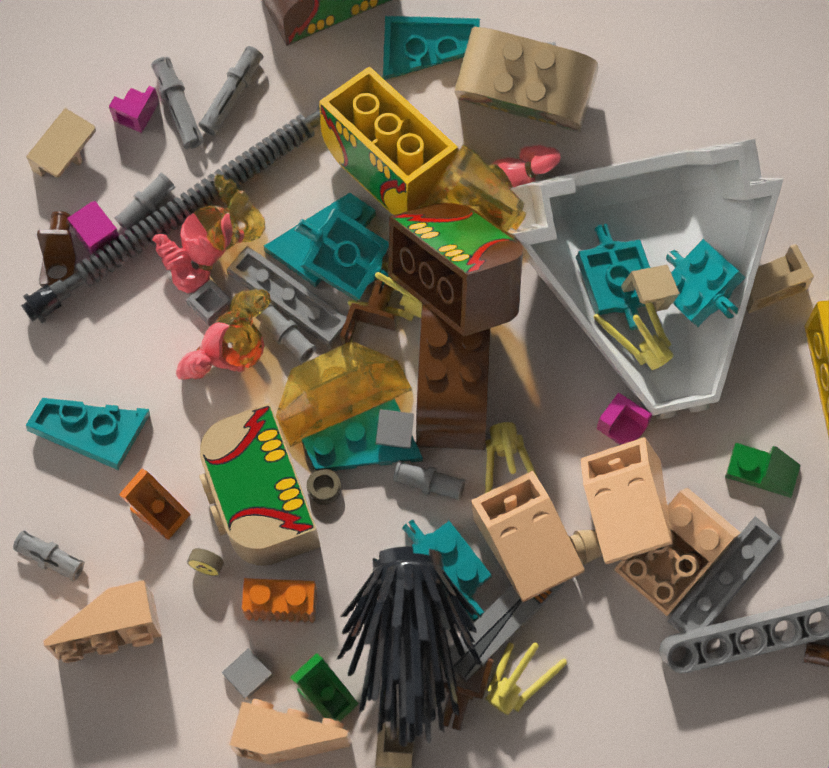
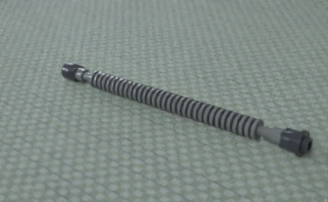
[21,106,321,323]

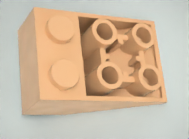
[581,437,673,565]
[471,471,585,603]
[614,487,741,616]
[43,580,162,663]
[229,699,351,765]

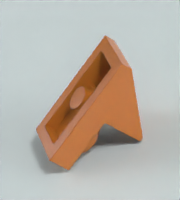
[119,469,191,540]

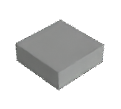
[186,279,234,326]
[375,409,414,449]
[222,648,273,700]

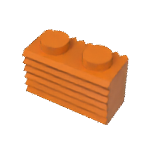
[242,578,317,624]

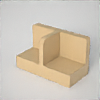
[26,108,96,178]

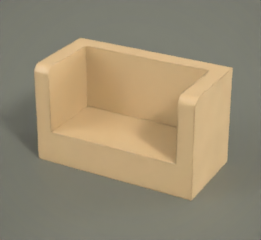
[746,244,814,314]

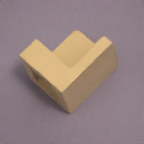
[621,264,680,312]
[375,723,414,768]

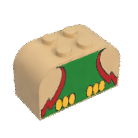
[454,27,598,133]
[199,403,321,566]

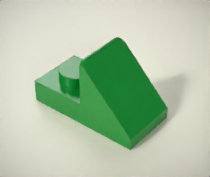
[725,443,801,498]
[290,653,359,722]

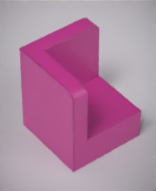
[109,86,159,133]
[67,201,120,258]
[596,392,652,445]

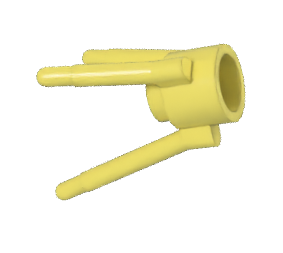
[347,260,422,322]
[594,302,674,370]
[485,422,538,494]
[485,642,567,715]

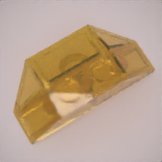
[276,341,412,447]

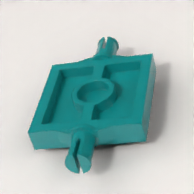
[295,208,389,301]
[576,224,650,331]
[666,239,746,327]
[402,519,492,622]

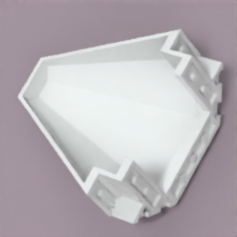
[499,139,783,419]

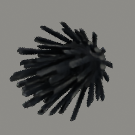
[336,546,483,747]

